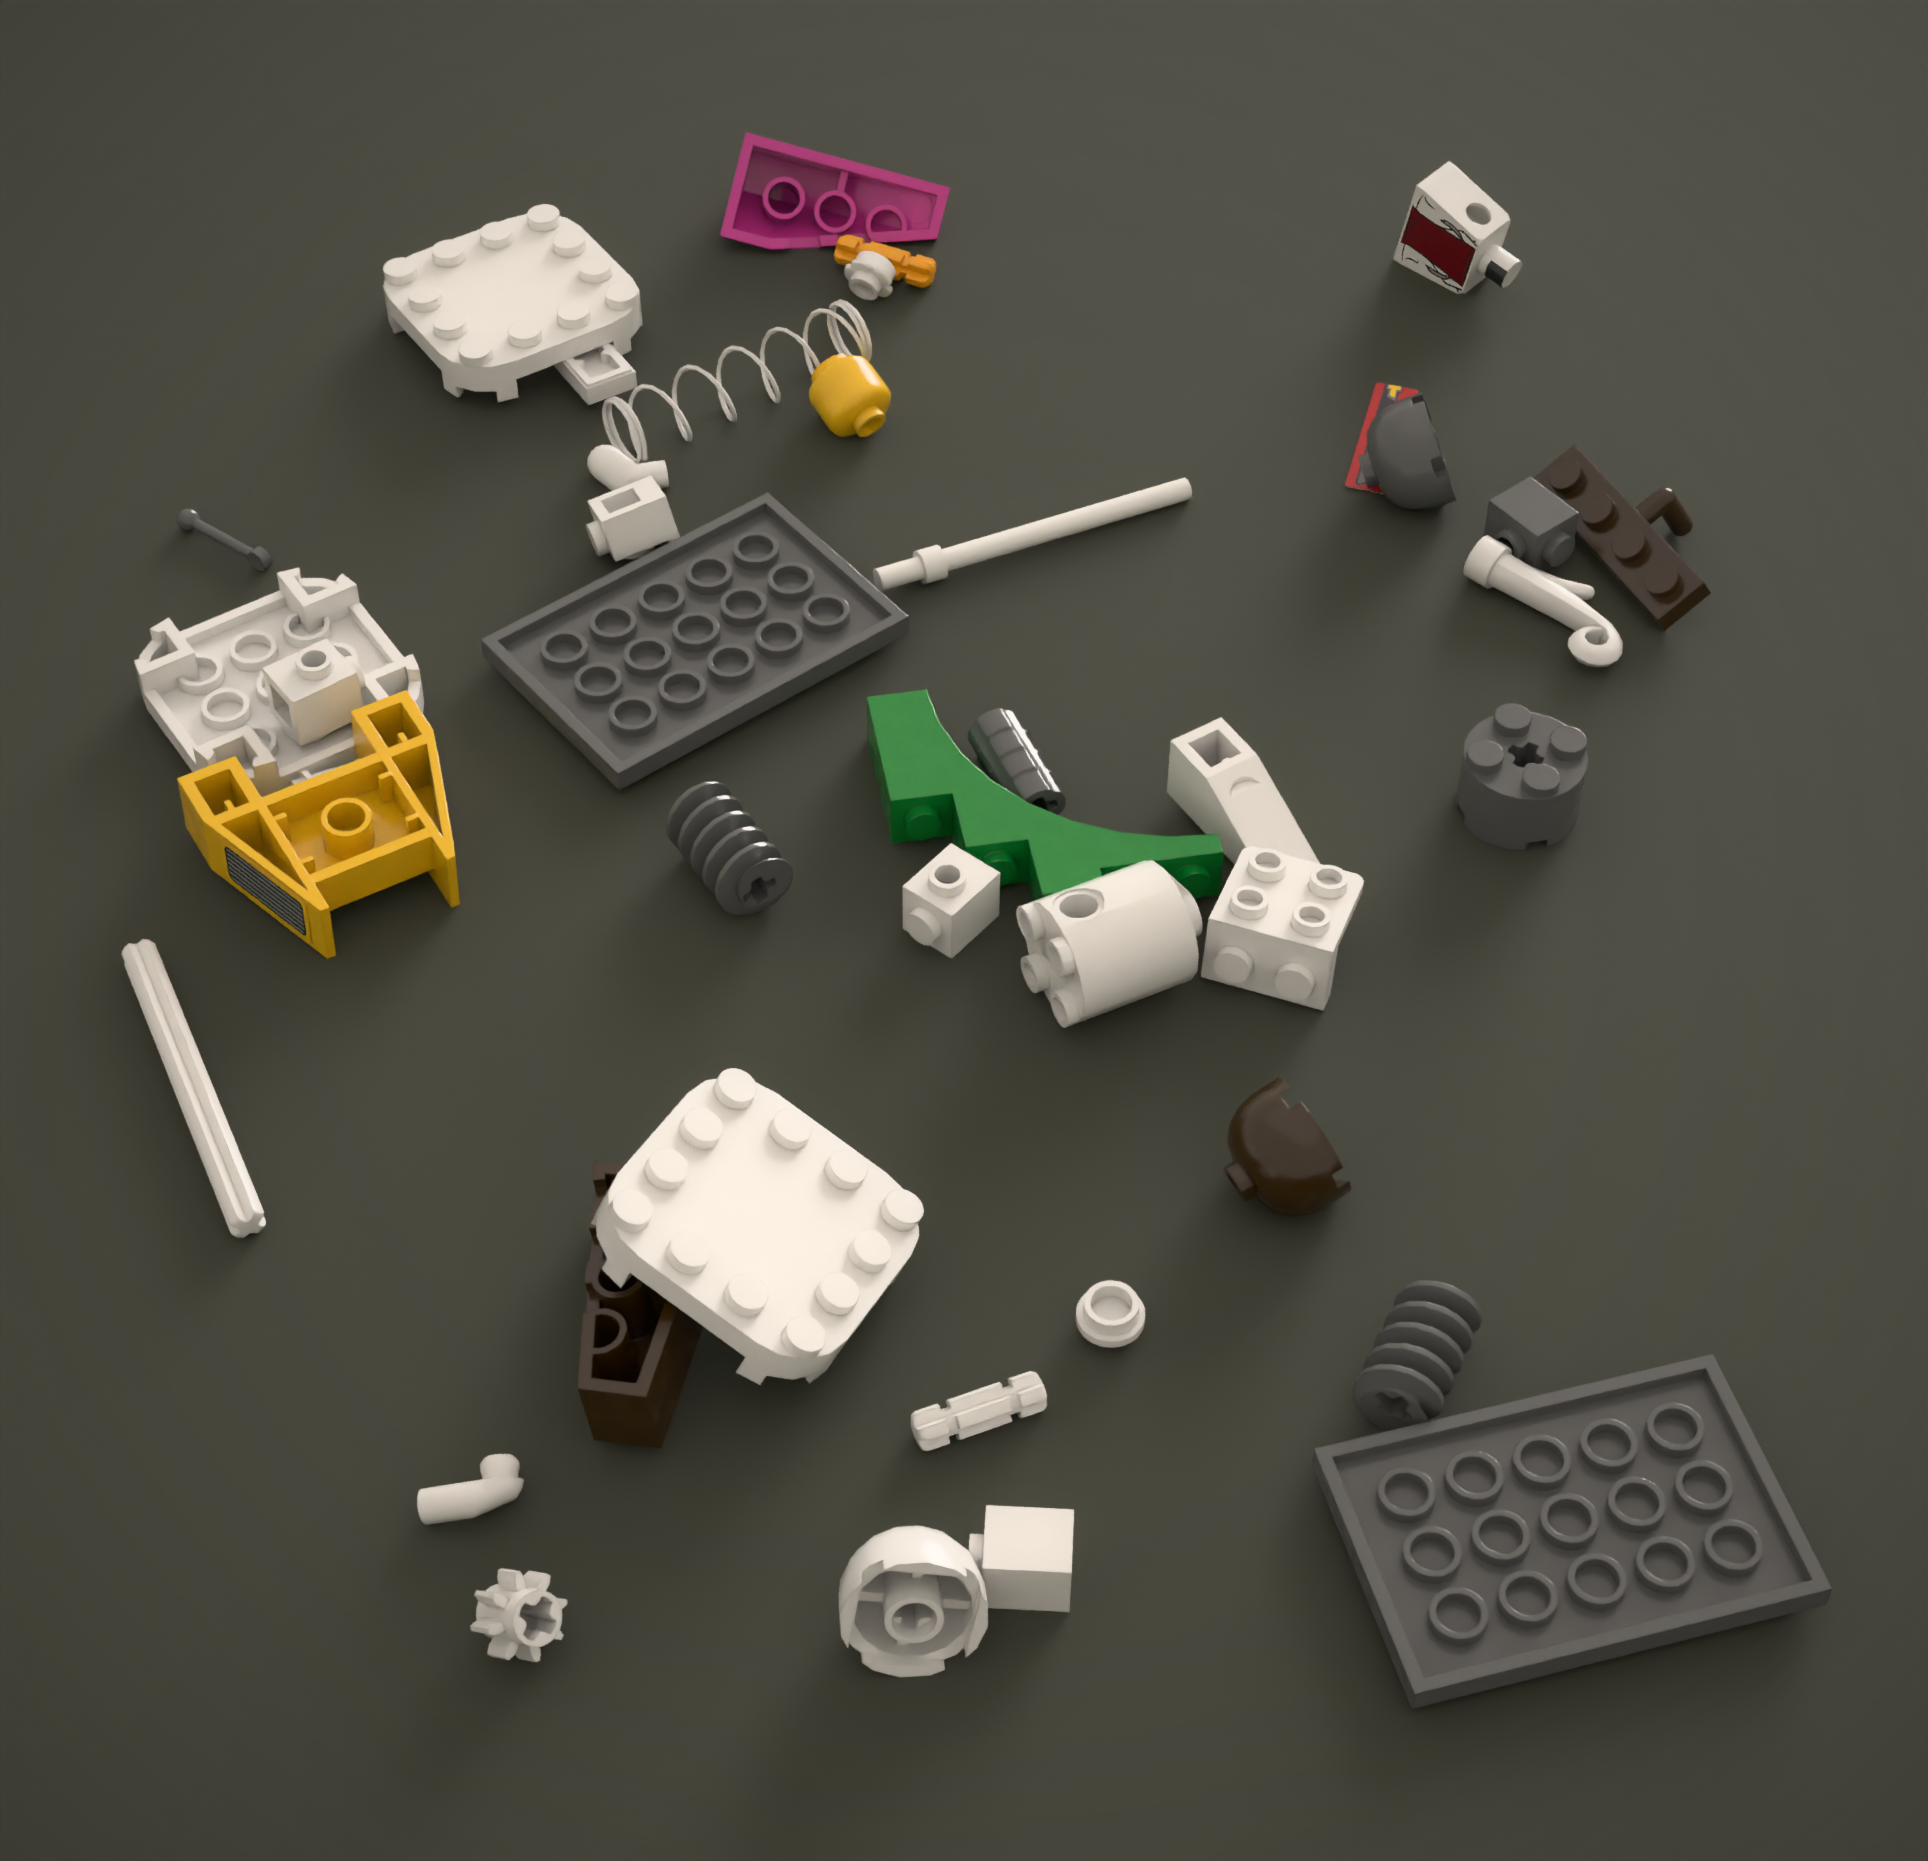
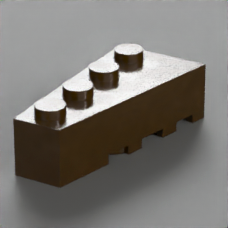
[577,1161,703,1448]

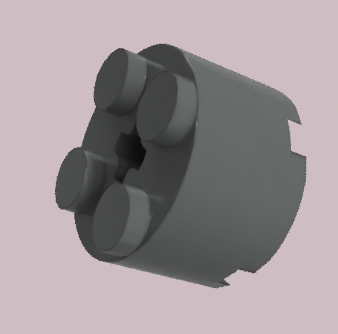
[1456,703,1588,850]

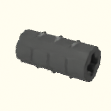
[968,708,1066,815]

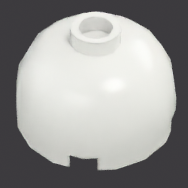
[838,1526,988,1678]

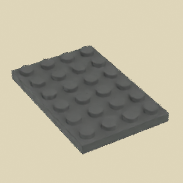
[481,492,909,791]
[1312,1354,1832,1709]

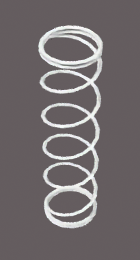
[602,299,872,464]

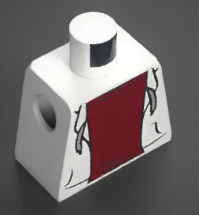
[1393,161,1522,294]

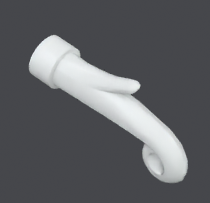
[1463,535,1623,667]

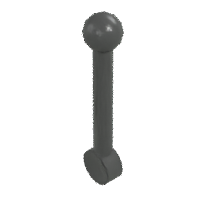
[177,508,272,572]

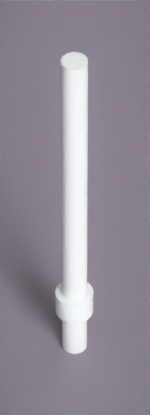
[873,478,1192,591]

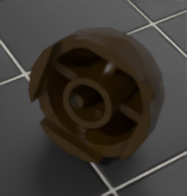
[1224,1077,1352,1217]

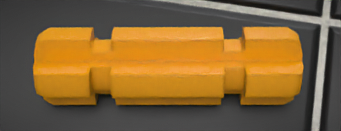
[834,234,937,288]

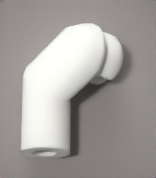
[587,445,669,491]
[417,1454,524,1525]

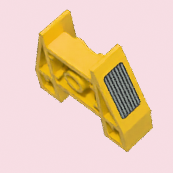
[177,690,460,959]

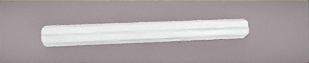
[122,939,266,1238]

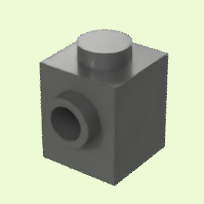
[1483,477,1579,571]

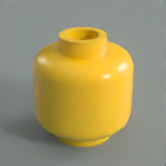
[809,354,891,437]

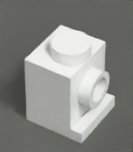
[586,475,680,562]

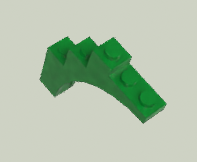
[867,689,1224,901]

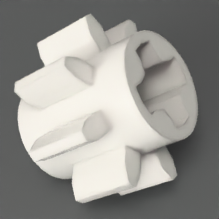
[470,1568,567,1662]

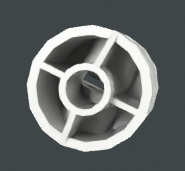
[1016,860,1203,1028]

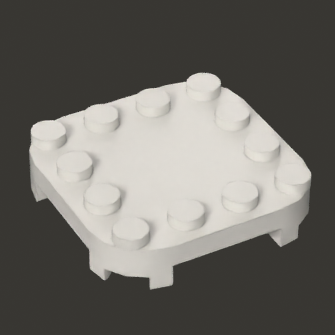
[383,204,643,402]
[134,567,424,797]
[591,1068,924,1385]

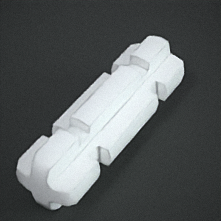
[911,1371,1047,1451]

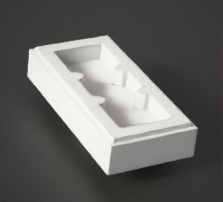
[554,343,637,405]

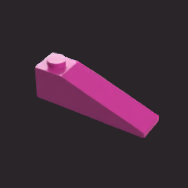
[720,132,950,251]

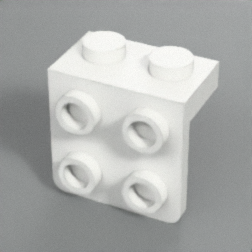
[1201,846,1364,1011]

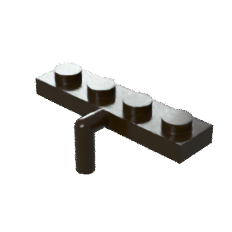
[1533,444,1711,631]

